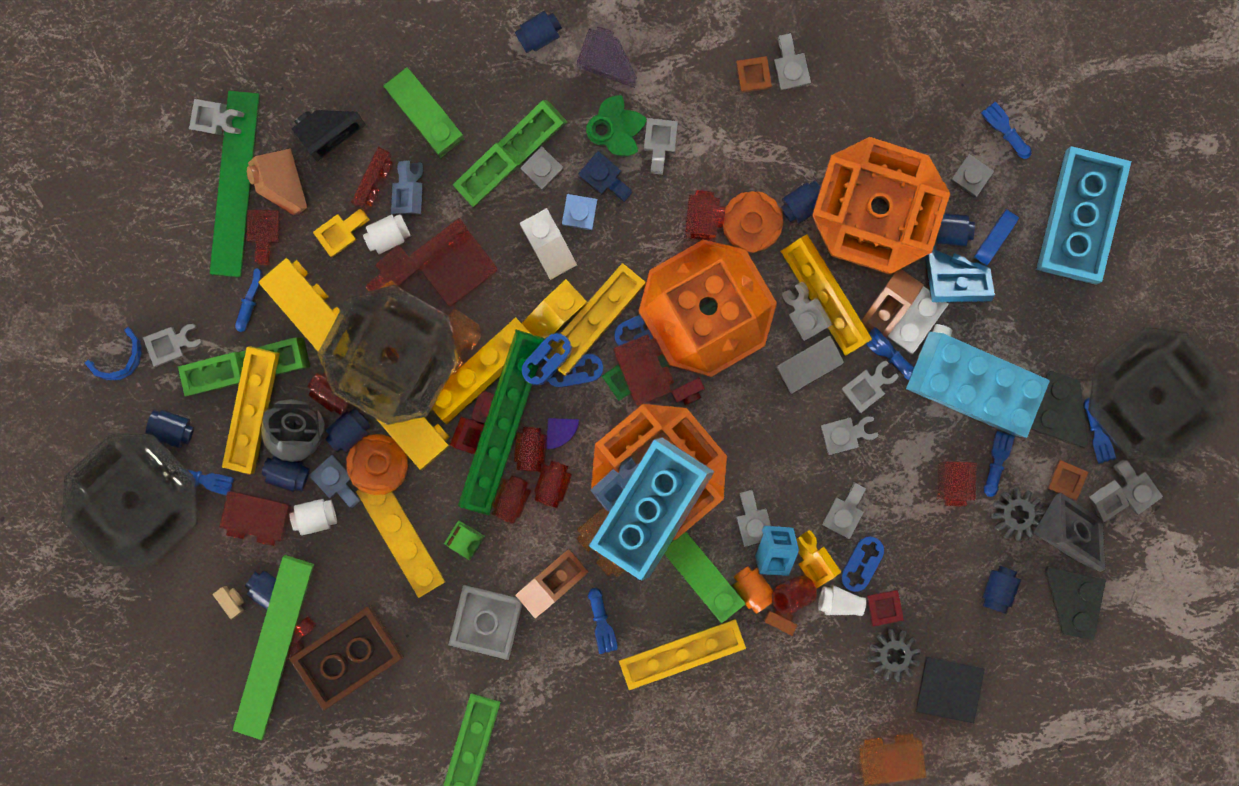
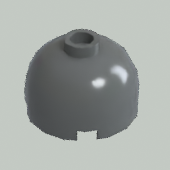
[261,399,325,462]

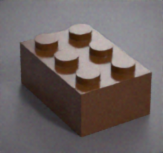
[289,605,404,711]

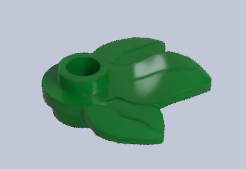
[586,95,647,156]

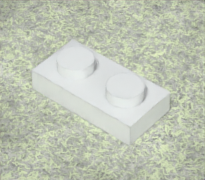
[887,286,948,355]

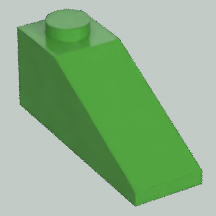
[383,67,465,158]
[664,532,746,624]

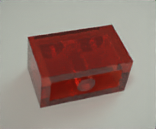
[937,461,977,507]
[219,491,292,546]

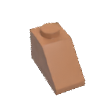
[247,148,307,215]
[861,269,924,338]
[515,549,589,619]

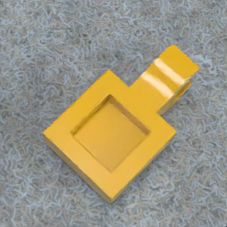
[313,209,370,258]
[796,530,841,590]

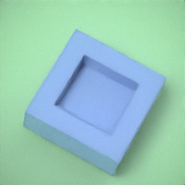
[562,194,597,230]

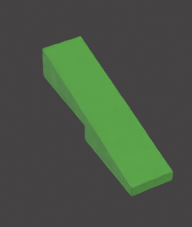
[453,100,568,207]
[178,337,311,397]

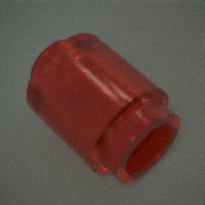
[307,371,355,415]
[514,427,547,472]
[534,460,572,508]
[492,475,532,523]
[772,575,817,614]

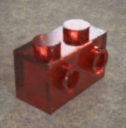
[684,190,725,241]
[612,334,674,406]

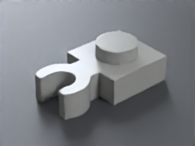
[189,99,244,135]
[782,282,833,341]
[143,324,202,367]
[841,361,899,413]
[820,417,878,455]

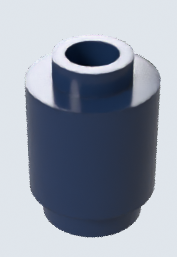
[515,10,562,53]
[780,180,821,224]
[936,213,975,246]
[325,407,372,453]
[145,410,194,448]
[262,456,310,492]
[982,566,1021,614]
[244,570,276,610]

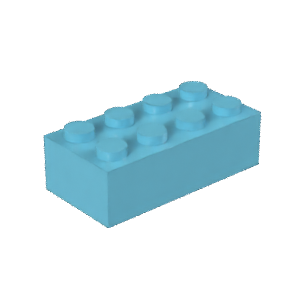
[1036,146,1132,285]
[906,331,1050,438]
[589,438,715,581]

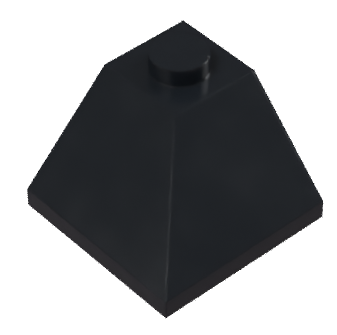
[292,110,366,162]

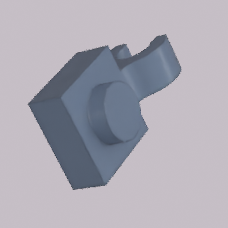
[391,161,423,215]
[309,455,361,508]
[590,457,639,512]

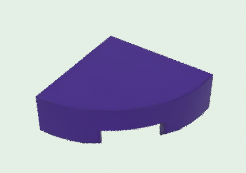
[547,418,579,449]

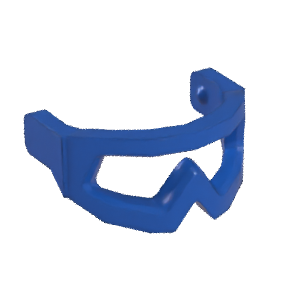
[84,327,142,380]

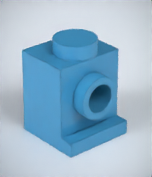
[755,526,799,576]

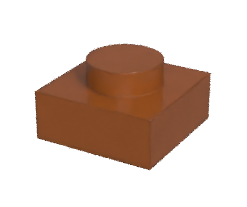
[736,56,772,93]
[1046,460,1089,501]
[763,608,798,636]

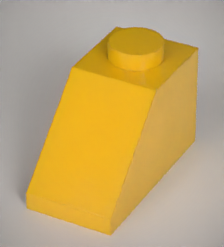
[522,279,587,339]

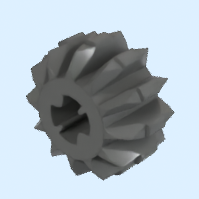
[991,488,1045,541]
[868,629,921,682]

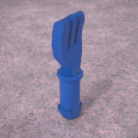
[981,102,1032,159]
[235,268,263,332]
[866,327,915,380]
[1083,398,1116,464]
[984,431,1015,497]
[168,466,234,496]
[588,587,617,654]

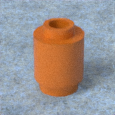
[732,566,776,614]

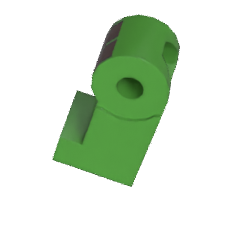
[444,520,485,560]

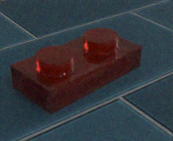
[351,147,393,211]

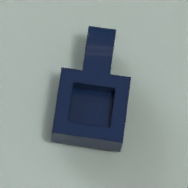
[578,151,632,202]

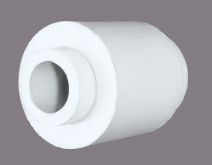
[363,214,411,254]
[289,499,337,536]

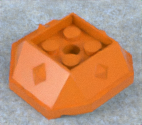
[812,137,950,275]
[639,240,777,378]
[591,404,727,540]

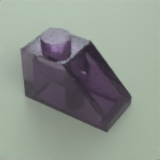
[577,27,637,88]

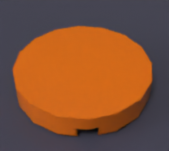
[722,191,783,253]
[346,434,408,495]

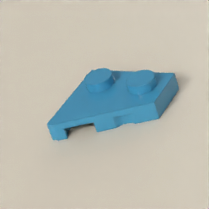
[925,245,995,302]

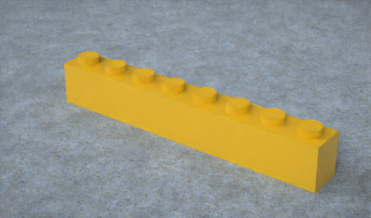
[258,258,450,470]

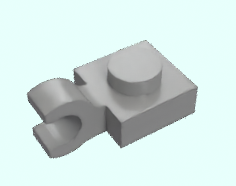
[774,33,811,91]
[644,118,678,175]
[1113,459,1163,515]
[822,482,866,539]
[736,490,771,547]

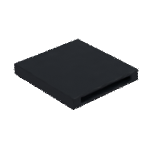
[916,657,985,723]

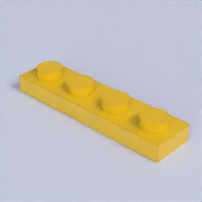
[781,234,872,356]
[547,263,646,376]
[425,317,531,425]
[222,346,280,475]
[356,490,446,598]
[619,619,746,690]

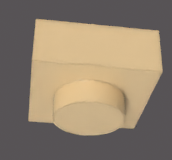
[213,586,245,619]

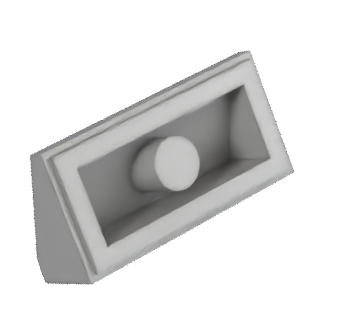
[775,336,844,394]

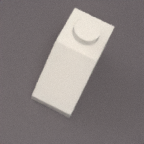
[520,208,577,280]

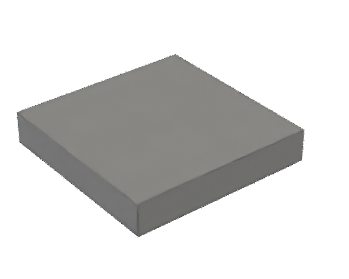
[448,585,523,660]

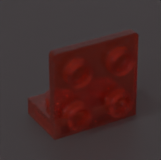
[410,218,498,306]

